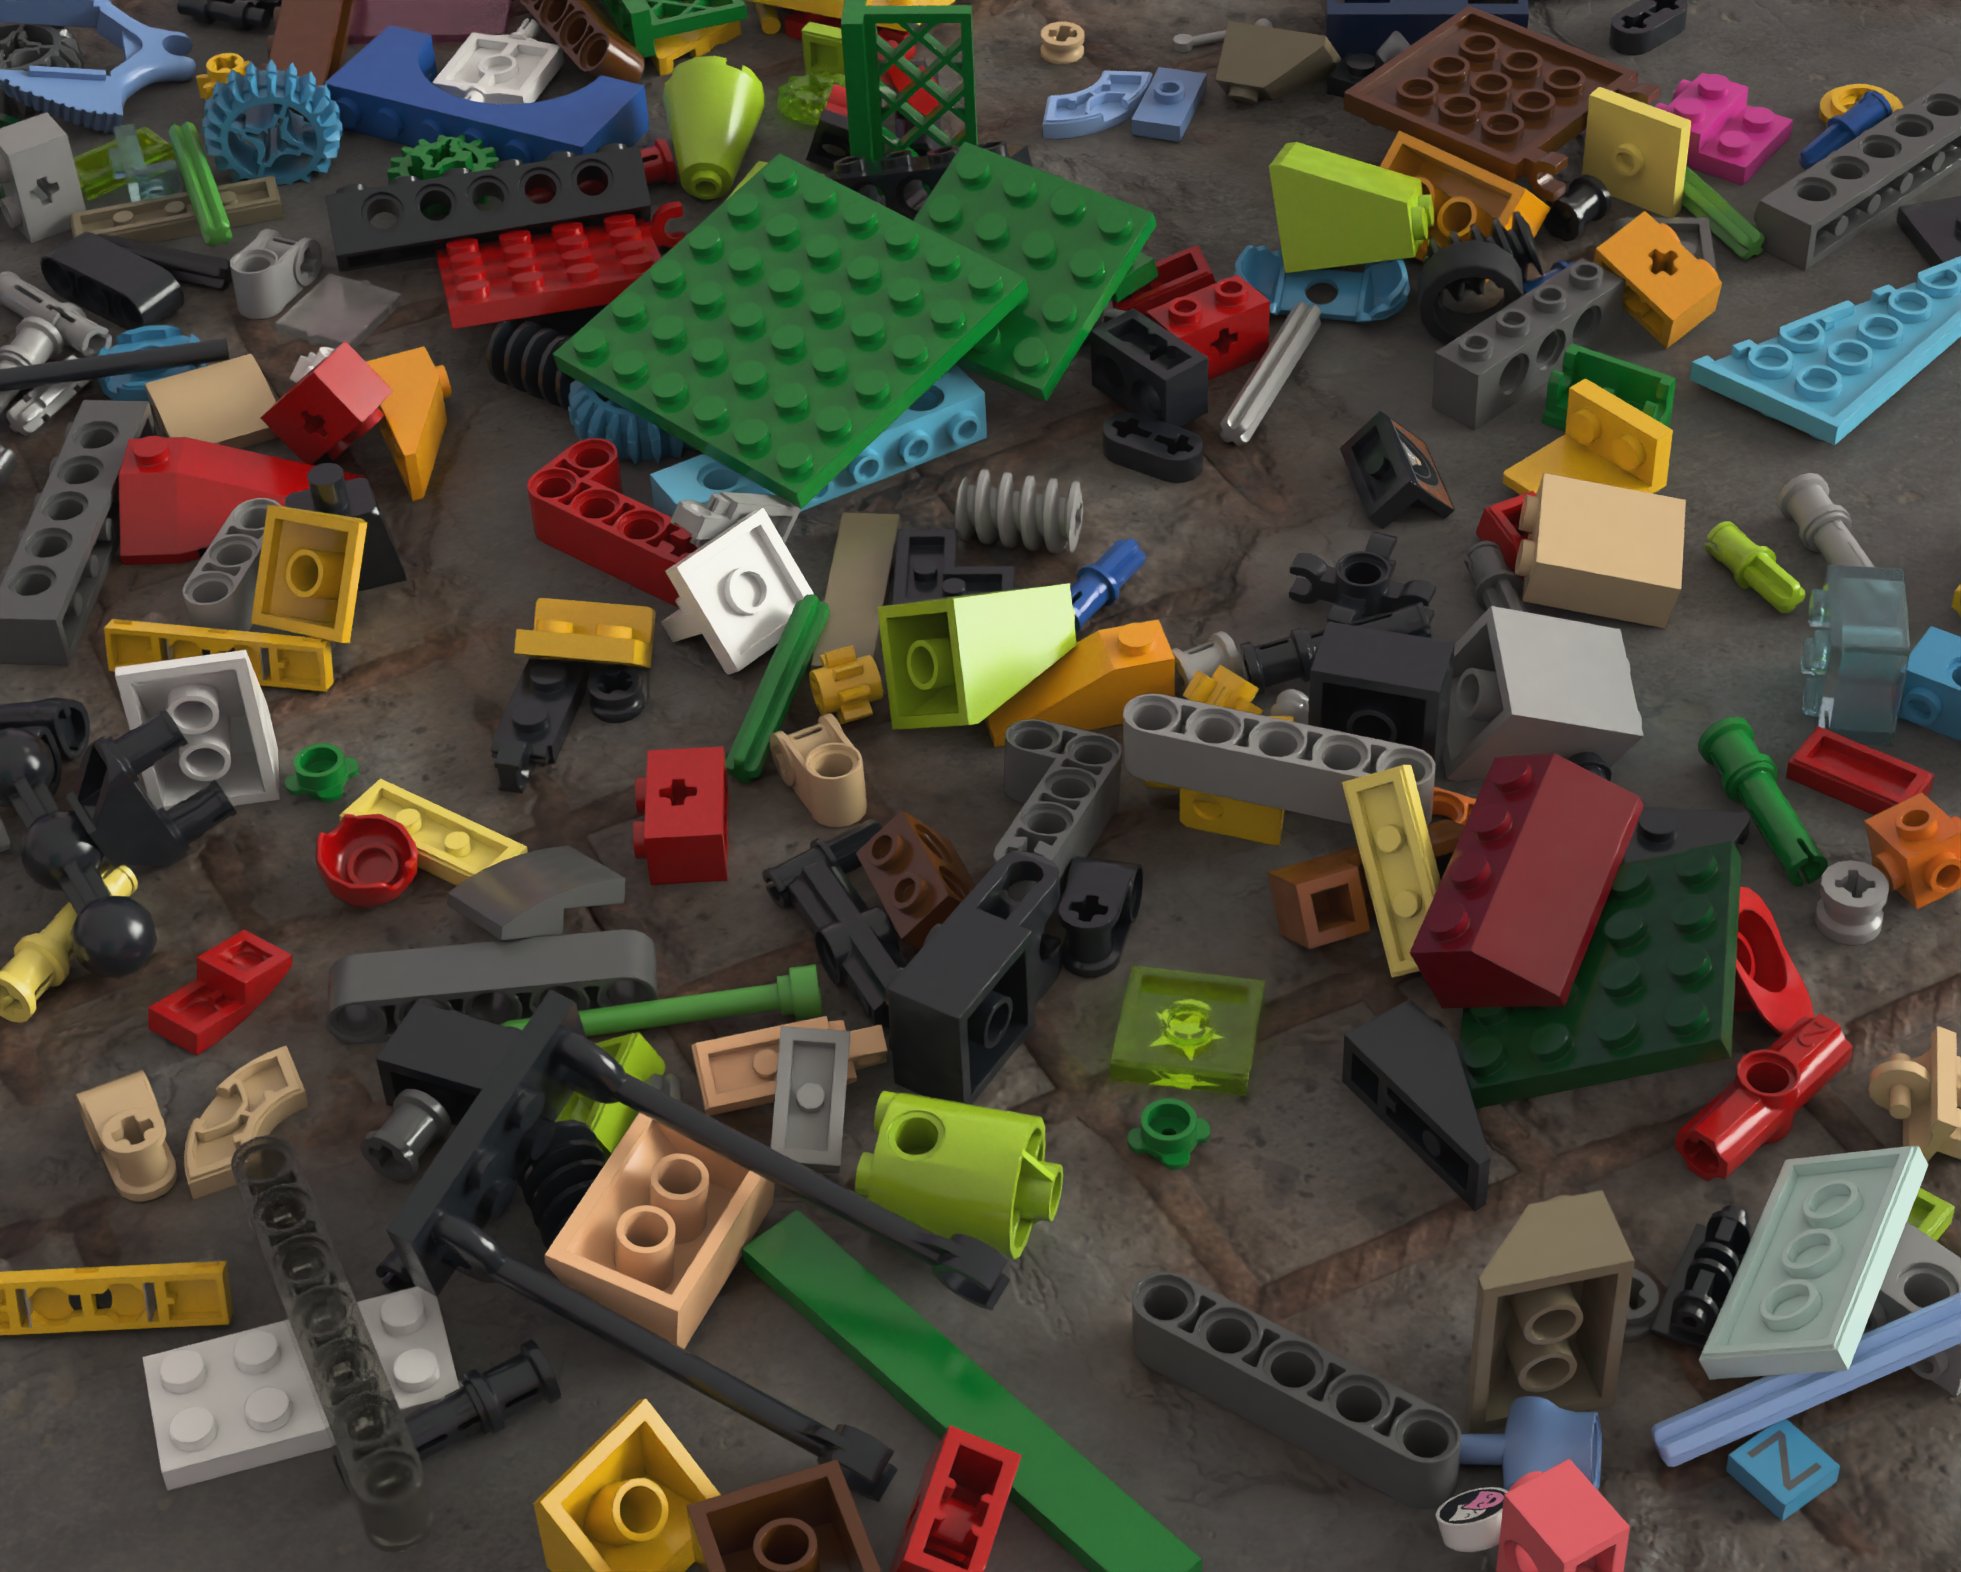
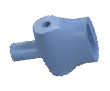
[1459,1396,1602,1491]

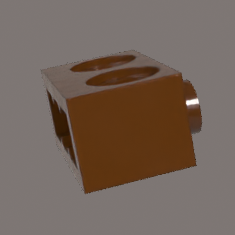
[856,810,976,950]

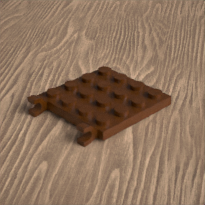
[1344,5,1660,202]

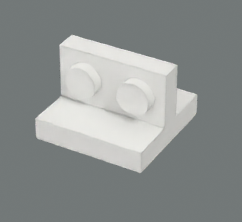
[661,508,813,675]

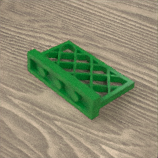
[599,0,748,58]
[841,0,978,196]

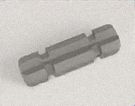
[6,355,92,436]

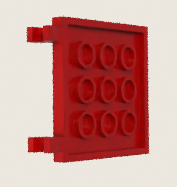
[436,201,686,329]

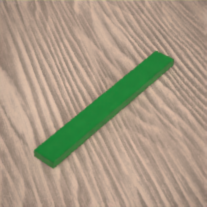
[742,1209,1202,1572]

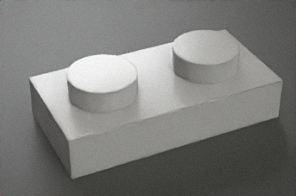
[771,1026,851,1173]

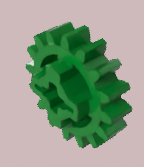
[387,135,499,217]

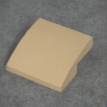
[144,354,278,449]

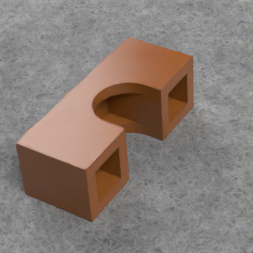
[1267,819,1465,949]

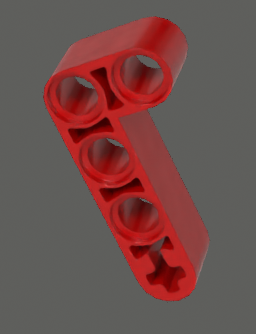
[527,438,699,607]

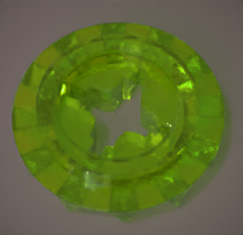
[777,70,845,125]

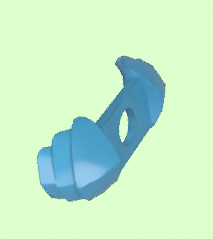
[1234,245,1410,323]

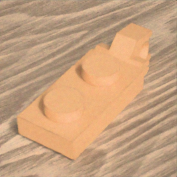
[692,1016,888,1116]

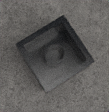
[1308,621,1455,781]

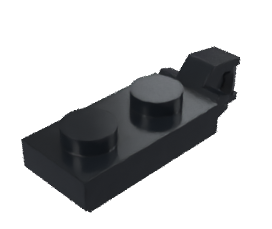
[491,658,589,793]

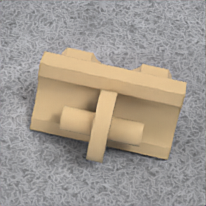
[1869,1026,1961,1162]

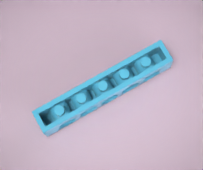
[650,364,987,517]

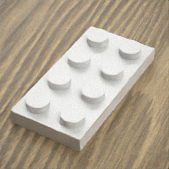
[142,1286,459,1491]

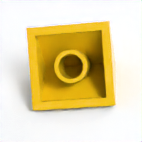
[251,505,367,643]
[533,1398,721,1572]

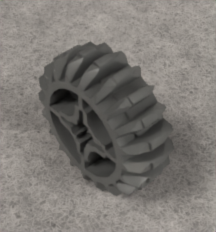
[0,22,85,118]

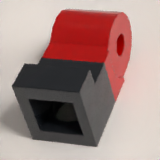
[806,84,850,170]

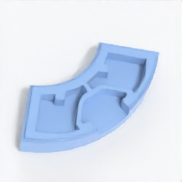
[1043,70,1153,139]

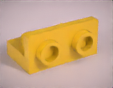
[514,598,656,668]

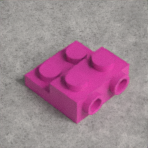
[1655,72,1793,185]

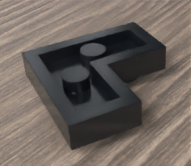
[892,529,1015,605]

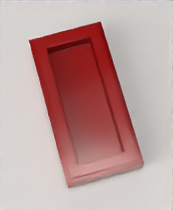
[1786,726,1935,815]

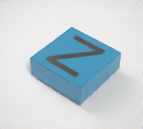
[1726,1419,1840,1521]

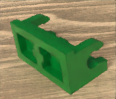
[1542,344,1676,431]

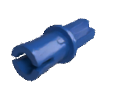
[1799,90,1892,170]
[1070,538,1146,633]

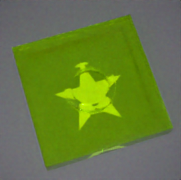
[1110,965,1265,1096]

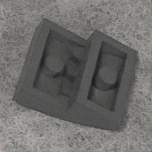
[447,845,625,940]

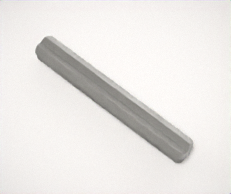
[1220,302,1322,446]

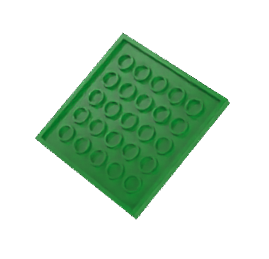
[553,153,1029,509]

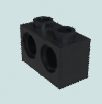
[1091,309,1208,427]

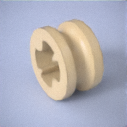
[1040,22,1085,64]

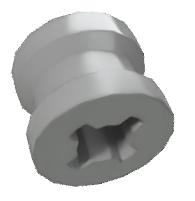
[1814,860,1889,945]

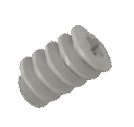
[955,469,1083,554]

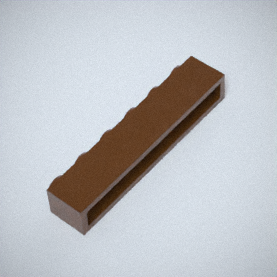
[261,0,356,135]

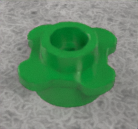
[285,743,359,803]
[1127,1098,1210,1170]

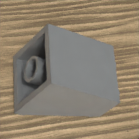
[1442,606,1643,781]

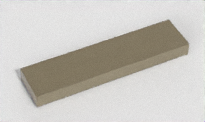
[69,176,284,244]
[811,512,901,670]

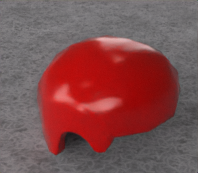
[316,814,418,908]

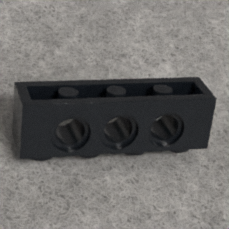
[824,140,1032,220]

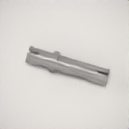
[0,271,112,357]

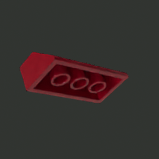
[1410,753,1644,1008]

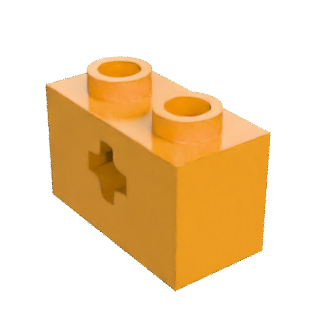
[1593,211,1722,349]

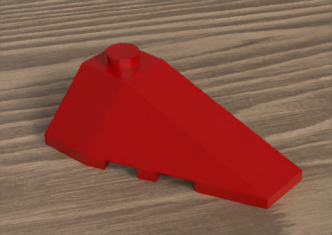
[119,436,366,565]

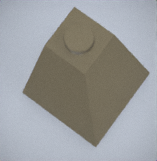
[1215,21,1342,104]

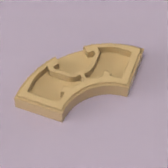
[184,1045,309,1200]

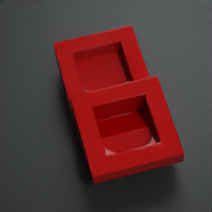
[148,930,292,1056]

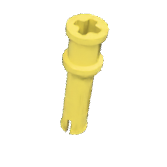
[0,861,138,1023]

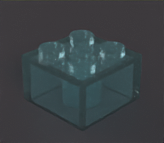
[1801,564,1910,747]

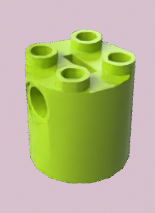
[855,1091,1063,1260]

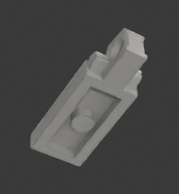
[670,492,801,547]

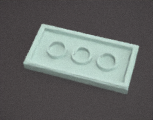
[1699,1146,1928,1380]

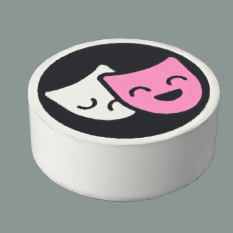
[1436,1487,1508,1552]

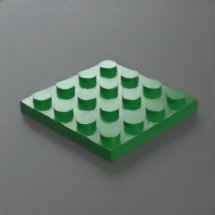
[913,142,1157,402]

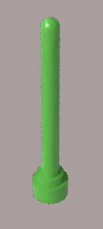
[501,964,823,1037]

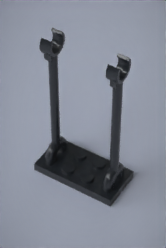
[386,989,1010,1502]

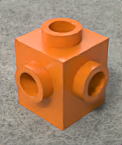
[1864,792,1961,910]

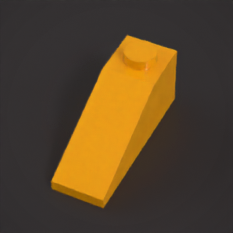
[366,346,452,501]
[985,619,1175,747]

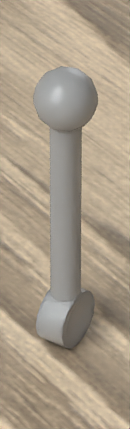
[1173,18,1273,53]

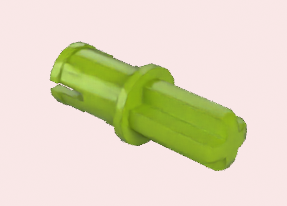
[1704,521,1805,613]

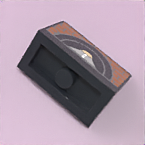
[1340,410,1455,529]

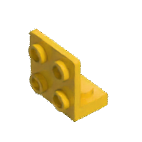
[1503,378,1673,495]

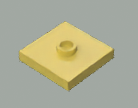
[1582,87,1691,217]

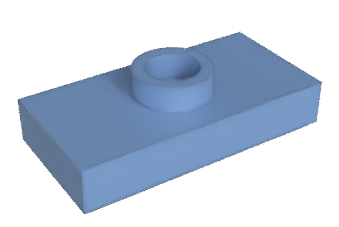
[1131,67,1207,142]

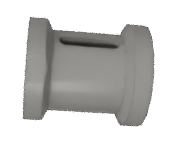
[1171,631,1243,700]

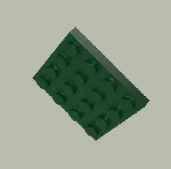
[1458,840,1742,1109]

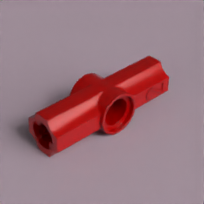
[1675,1013,1853,1182]

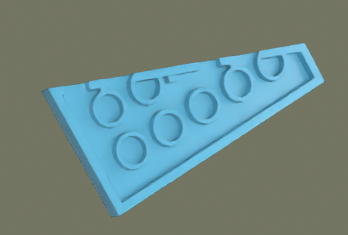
[1689,256,1961,446]

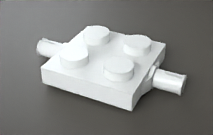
[432,18,564,104]

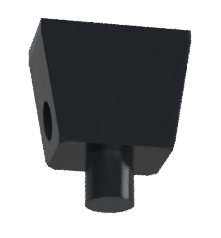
[285,463,406,592]

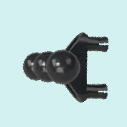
[0,708,238,979]

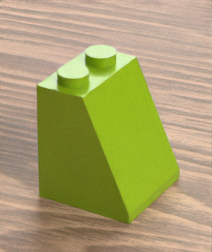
[1269,142,1435,273]
[877,583,1077,730]

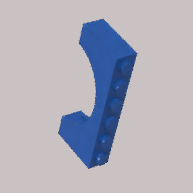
[324,25,650,164]

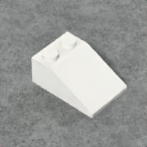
[115,650,280,811]

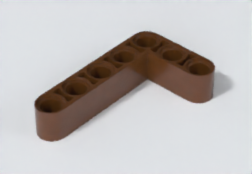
[519,0,644,84]

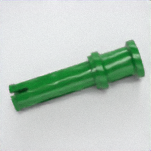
[1698,717,1828,886]

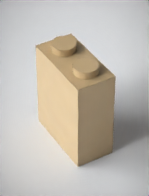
[1515,473,1686,628]

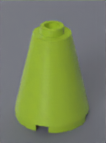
[662,56,765,200]

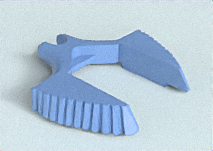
[0,0,196,135]

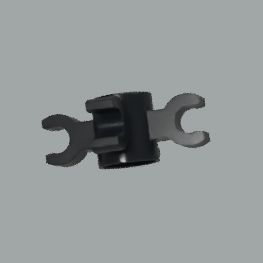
[1289,532,1436,624]

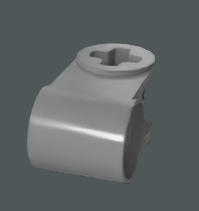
[230,229,322,319]

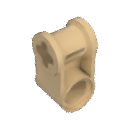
[770,713,867,828]
[75,1070,178,1202]

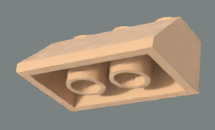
[545,1113,775,1349]

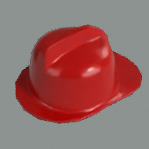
[1734,887,1814,1036]

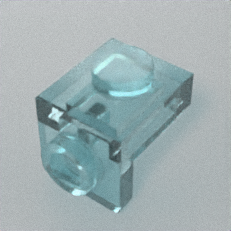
[108,123,182,202]

